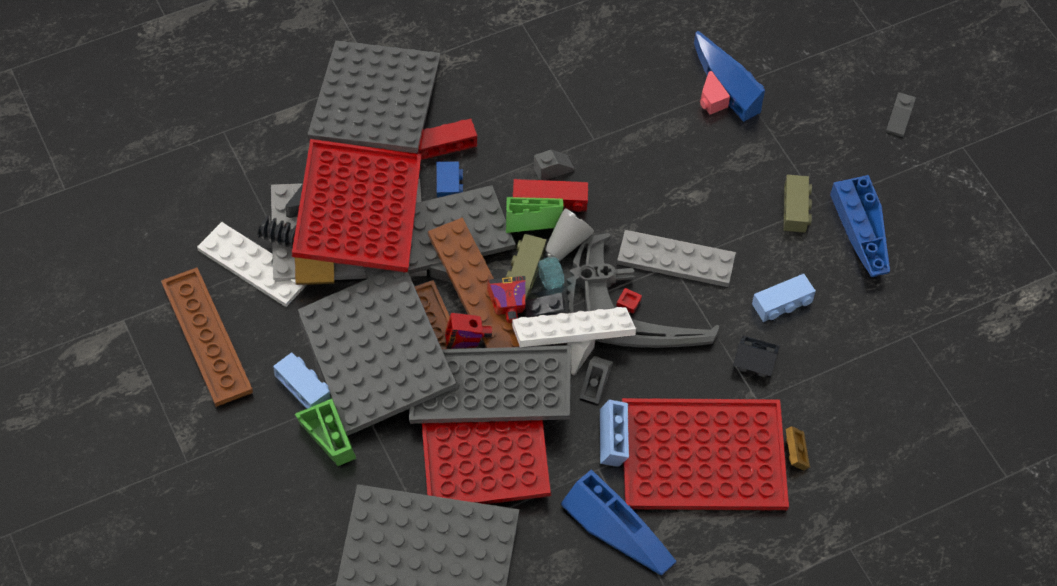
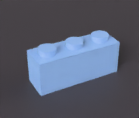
[752,274,815,322]
[273,353,331,409]
[600,400,629,467]

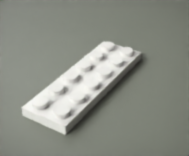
[197,222,307,307]
[512,307,636,348]

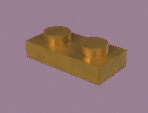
[786,426,810,470]

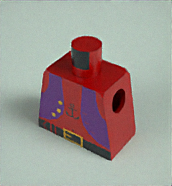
[487,276,525,323]
[445,313,492,349]

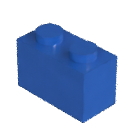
[437,162,463,198]

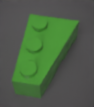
[506,197,563,233]
[295,399,356,466]

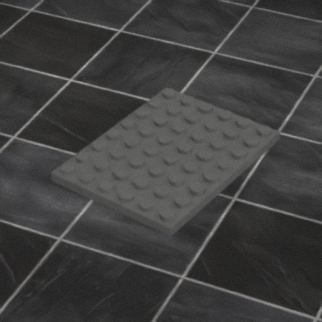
[307,41,440,153]
[298,270,458,435]
[336,484,519,586]

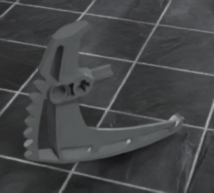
[566,233,719,348]

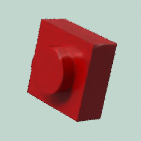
[616,288,642,314]

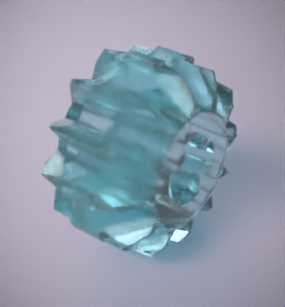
[538,257,565,290]

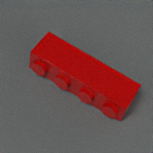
[408,119,477,160]
[513,179,588,212]

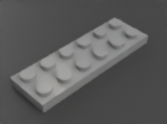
[617,230,736,287]

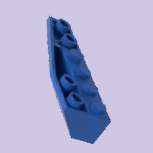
[694,31,765,122]
[830,175,890,277]
[561,470,676,576]

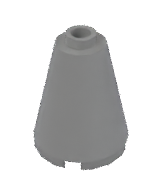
[545,208,594,262]

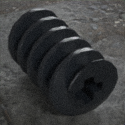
[257,216,296,249]

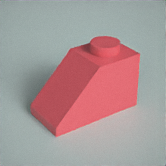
[700,71,730,115]

